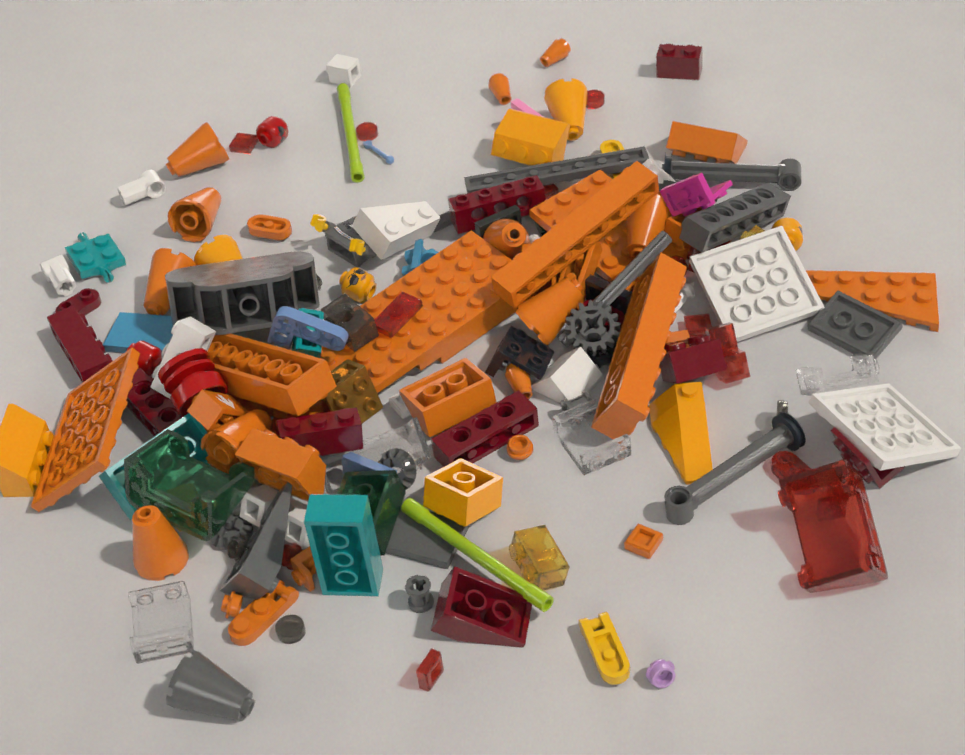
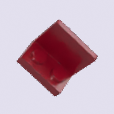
[830,427,905,489]

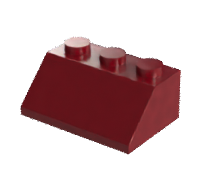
[275,407,364,456]

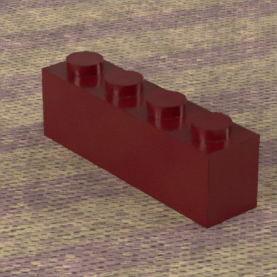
[47,305,113,383]

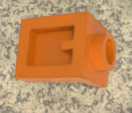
[290,546,317,592]

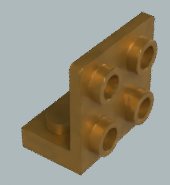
[321,359,383,423]

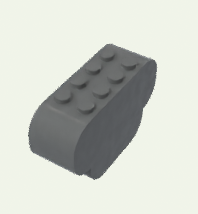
[165,252,320,335]

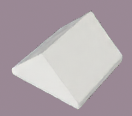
[531,346,603,403]

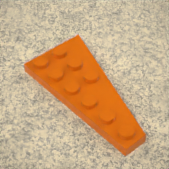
[806,270,939,332]

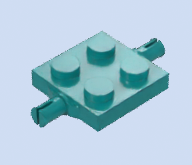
[65,232,126,283]

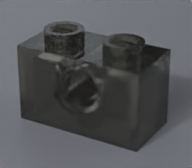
[321,293,379,352]

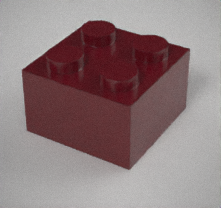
[659,334,727,384]

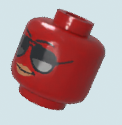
[256,116,288,148]

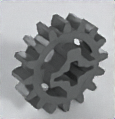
[565,300,620,356]

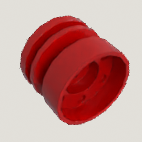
[158,348,228,417]

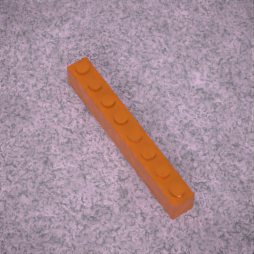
[491,161,659,309]

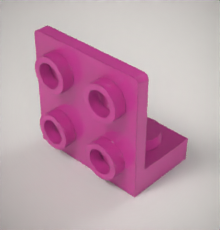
[660,173,733,217]

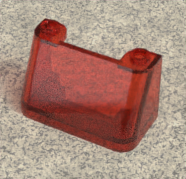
[778,459,888,593]

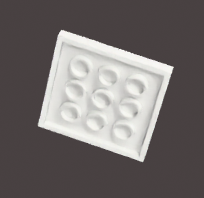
[689,226,825,345]
[808,383,961,471]

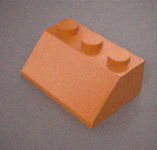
[666,121,748,164]
[399,358,497,438]
[235,428,326,502]

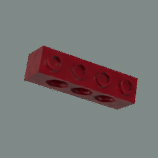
[448,175,546,234]
[126,368,183,437]
[431,390,539,467]

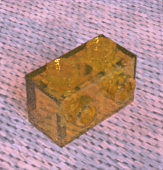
[509,525,570,590]

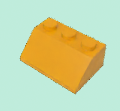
[491,108,570,166]
[0,404,54,497]

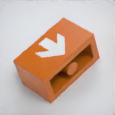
[187,390,249,431]

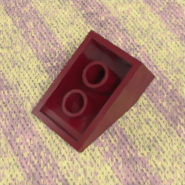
[431,566,532,648]

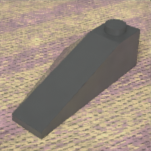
[220,482,292,599]

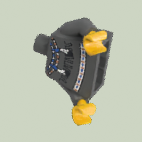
[310,214,377,268]

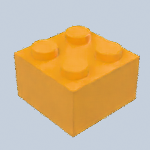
[423,458,503,527]

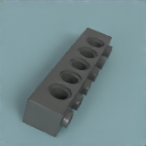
[679,182,791,253]

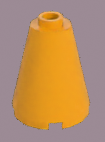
[544,78,588,141]
[194,235,243,265]

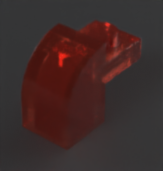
[705,322,750,384]

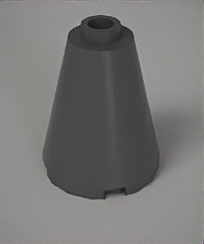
[166,649,255,720]

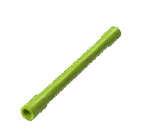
[337,83,364,183]
[401,498,554,612]

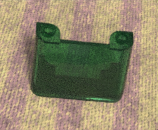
[124,429,255,541]

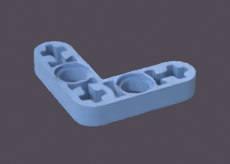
[267,306,349,351]

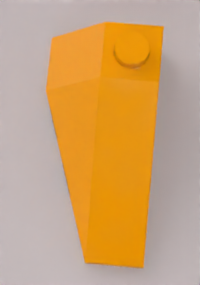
[649,382,713,485]

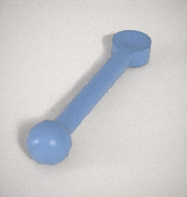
[363,140,394,164]

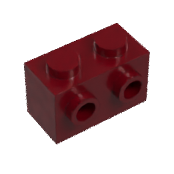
[656,43,702,80]

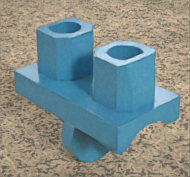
[402,238,439,276]

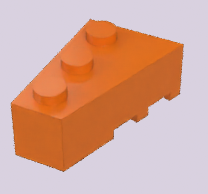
[552,240,602,311]

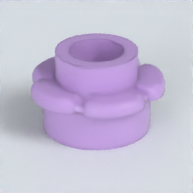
[646,659,676,688]

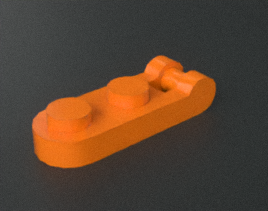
[228,579,299,646]

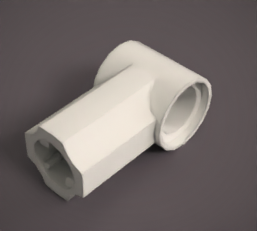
[117,170,166,206]
[40,254,77,296]

